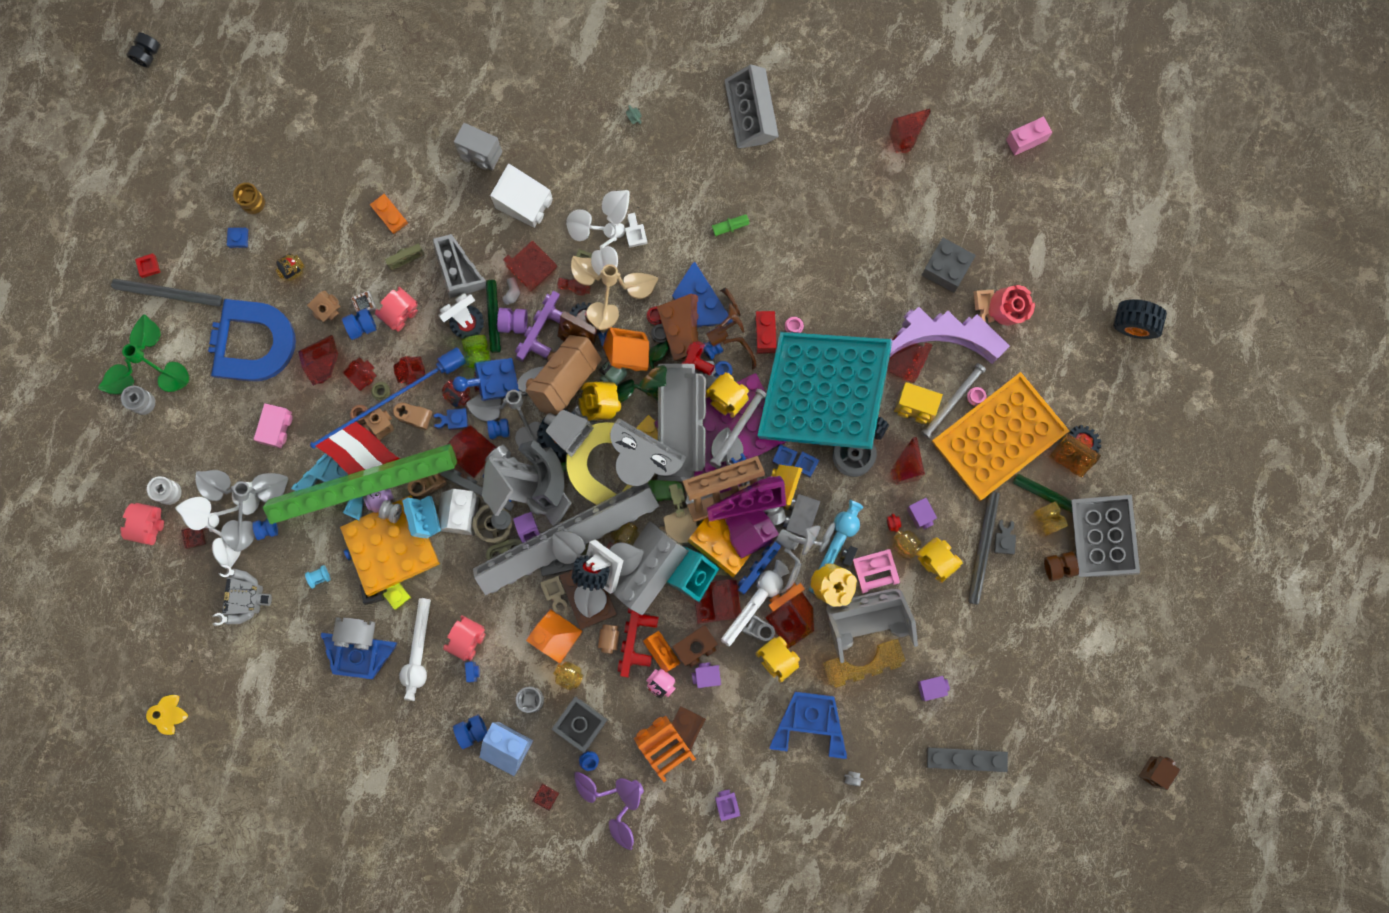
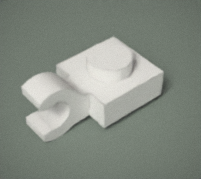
[625,213,647,248]

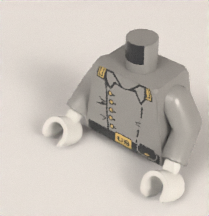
[212,565,272,626]

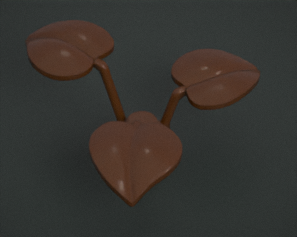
[706,287,757,370]

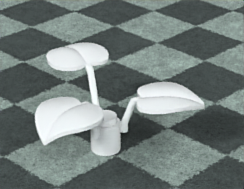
[566,190,629,275]
[175,482,260,569]

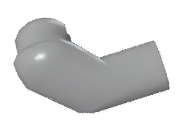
[502,277,520,305]

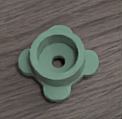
[626,105,642,124]

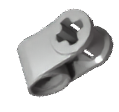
[742,615,775,642]

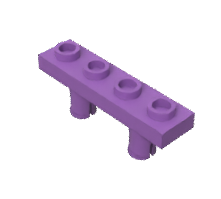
[515,291,562,362]

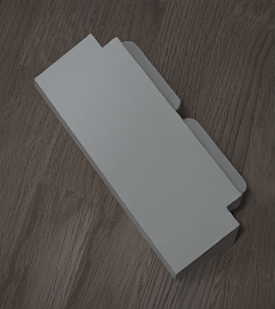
[658,364,706,481]

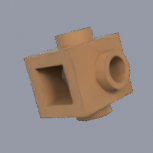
[307,291,341,322]
[363,408,395,440]

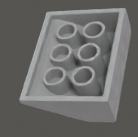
[1071,495,1140,577]
[613,521,689,615]

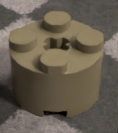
[473,505,514,545]

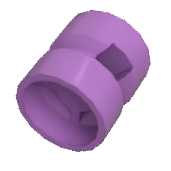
[497,308,528,334]

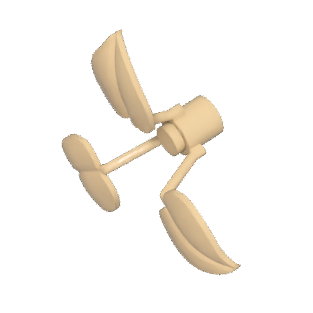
[571,256,658,330]

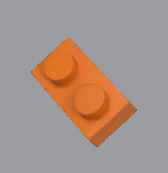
[370,194,408,235]
[768,583,805,612]
[643,631,681,673]

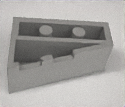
[433,234,486,298]

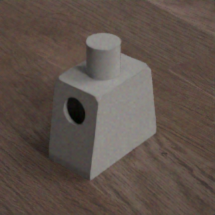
[544,410,594,457]

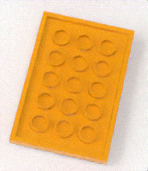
[931,372,1069,501]

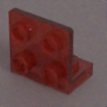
[503,241,557,292]
[887,335,933,384]

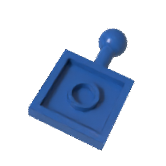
[453,358,519,401]

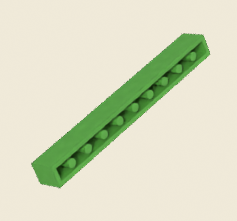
[263,444,457,524]

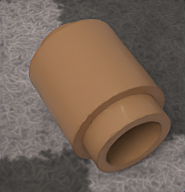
[598,625,619,654]

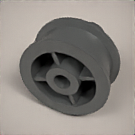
[832,442,877,477]

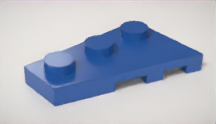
[737,541,781,595]

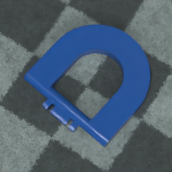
[208,299,296,382]

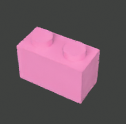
[1006,116,1052,156]
[254,403,292,449]

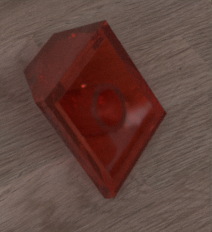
[298,335,339,386]
[447,425,497,478]
[891,437,925,484]
[766,592,814,649]

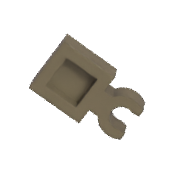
[540,575,568,612]

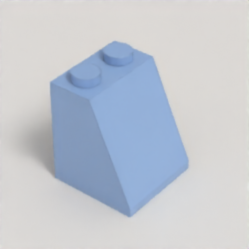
[479,722,533,776]

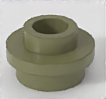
[371,382,391,401]

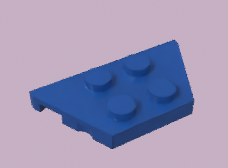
[672,262,733,327]
[321,633,397,679]

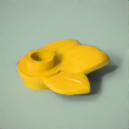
[146,695,188,735]

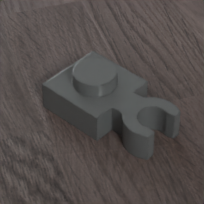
[994,520,1016,555]

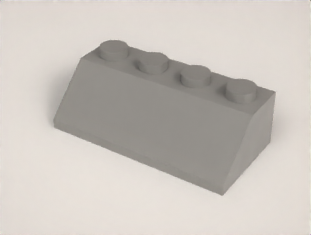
[725,64,779,148]

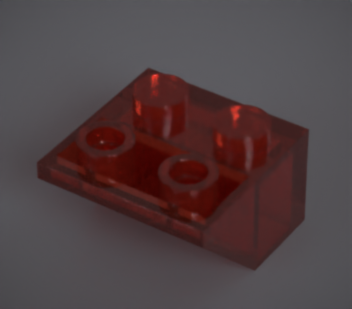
[694,579,741,624]

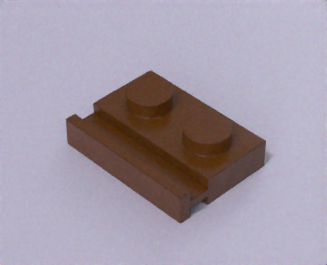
[668,706,706,752]

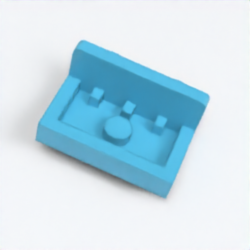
[402,496,441,539]

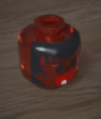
[442,379,471,407]

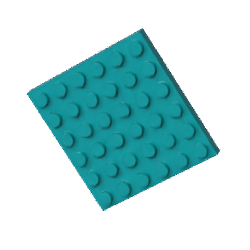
[757,332,892,449]

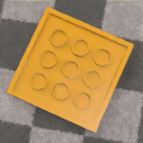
[340,495,440,597]

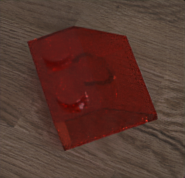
[889,109,931,153]

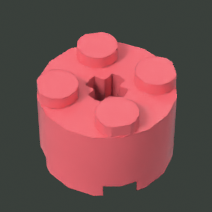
[989,285,1035,326]
[375,287,418,332]
[121,503,164,545]
[443,615,486,661]

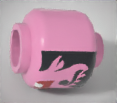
[646,669,676,698]

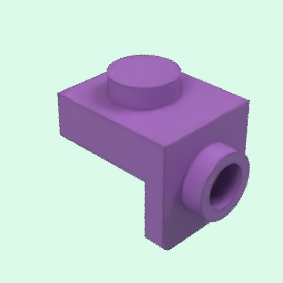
[715,789,740,821]

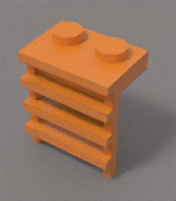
[634,716,696,782]

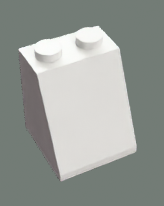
[490,164,553,228]
[438,489,480,536]

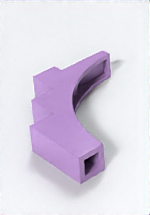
[890,307,1010,364]

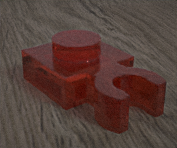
[557,278,591,296]

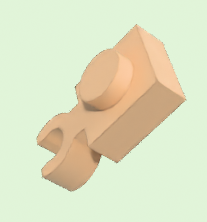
[974,290,994,323]

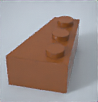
[657,294,698,362]

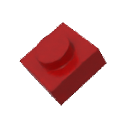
[135,253,161,278]

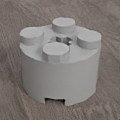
[332,617,375,650]

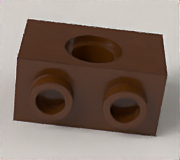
[672,625,718,668]
[1139,756,1180,790]

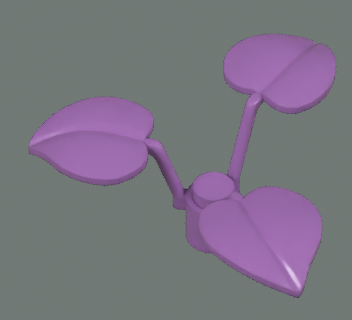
[575,772,644,850]

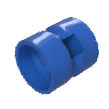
[342,308,377,340]
[453,714,488,749]

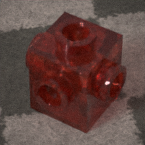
[393,356,426,385]
[343,357,377,391]

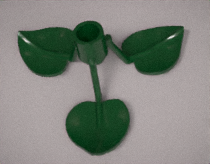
[617,341,669,403]

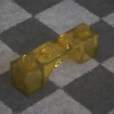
[822,638,906,688]

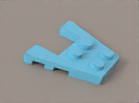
[291,453,364,520]

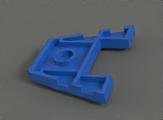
[769,692,847,759]

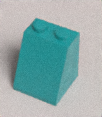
[666,546,719,602]

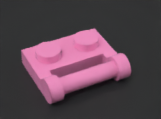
[853,549,900,594]

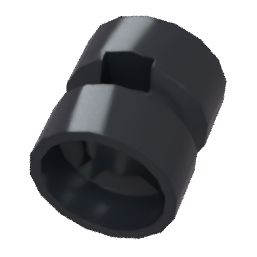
[126,32,161,68]

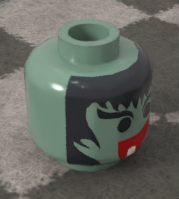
[599,360,627,385]

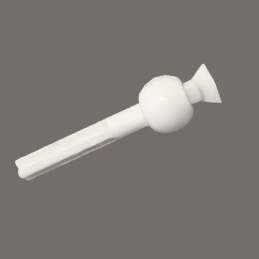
[721,560,789,646]
[399,598,431,701]

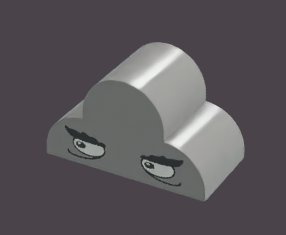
[610,418,686,486]

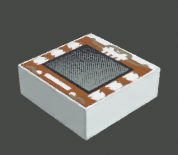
[351,291,376,312]

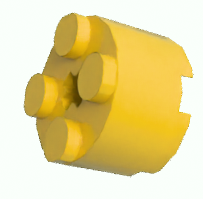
[706,372,749,418]
[578,381,621,421]
[916,537,963,583]
[811,564,857,606]
[755,636,800,683]

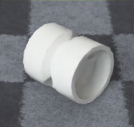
[147,476,182,505]

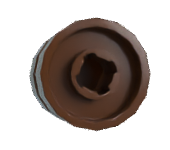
[1044,551,1079,581]

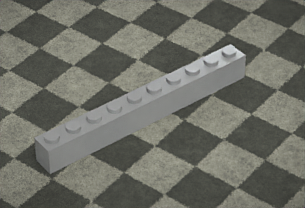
[473,482,659,595]

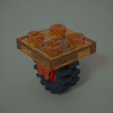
[1049,425,1101,478]

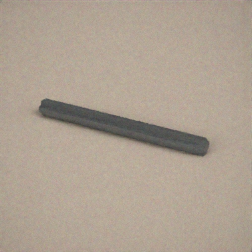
[111,279,223,307]
[968,491,1000,605]

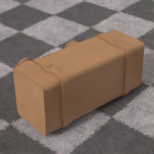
[525,335,602,415]

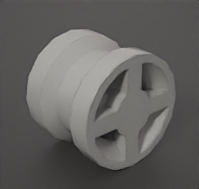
[379,500,402,523]

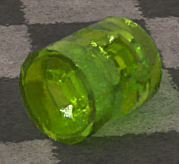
[462,335,491,368]

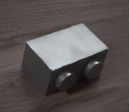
[783,494,820,538]

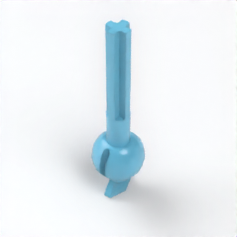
[808,500,864,593]

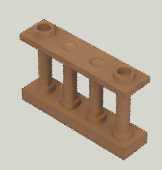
[683,456,765,522]

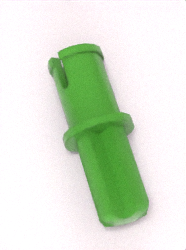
[712,214,750,237]

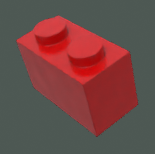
[755,311,777,354]

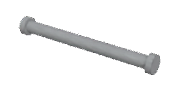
[920,363,986,439]
[709,389,767,469]

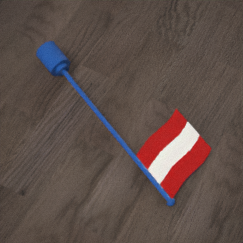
[310,347,466,475]

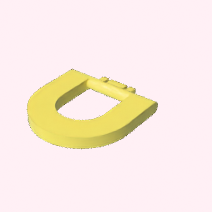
[566,422,633,505]

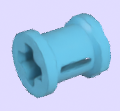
[305,565,331,589]

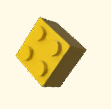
[894,382,943,424]

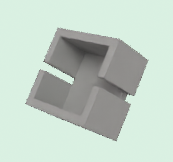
[454,123,502,171]

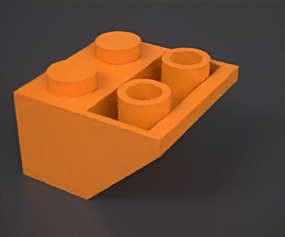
[603,327,649,371]

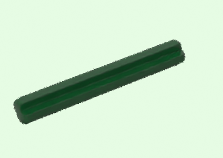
[486,280,501,353]
[1013,474,1073,513]

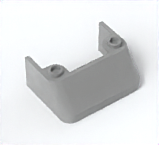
[482,456,571,527]
[826,589,918,663]

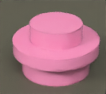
[785,317,804,333]
[967,387,987,406]

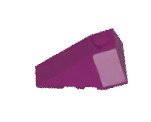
[707,476,786,521]
[720,484,779,559]

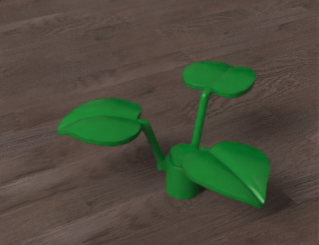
[98,314,189,394]

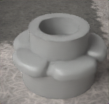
[844,771,863,786]

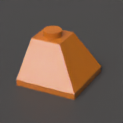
[526,609,583,664]

